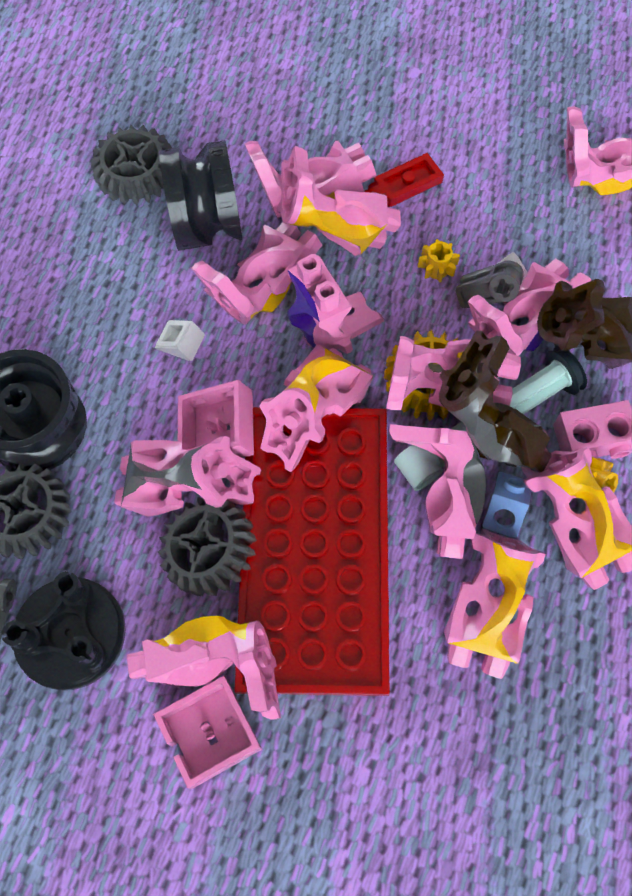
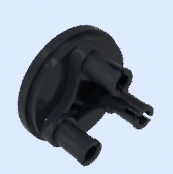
[1,571,126,690]

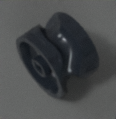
[159,140,243,251]
[0,349,87,471]

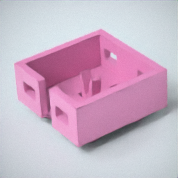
[178,380,254,458]
[153,676,262,789]

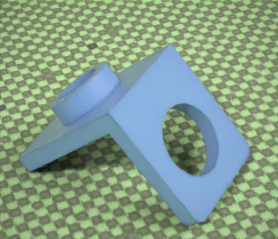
[483,472,532,538]

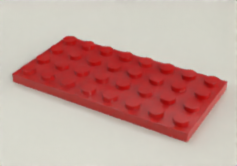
[234,407,390,696]

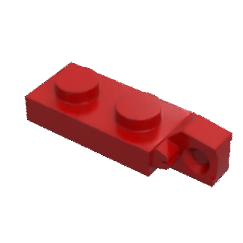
[364,153,444,207]

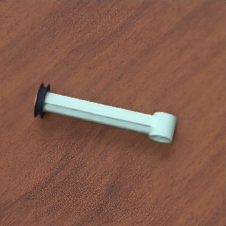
[394,346,587,491]

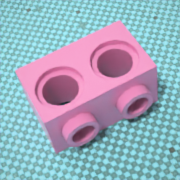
[553,400,632,459]

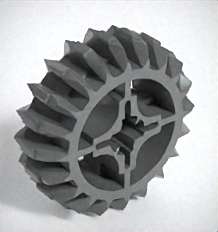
[91,125,172,206]
[0,462,72,559]
[158,497,257,596]

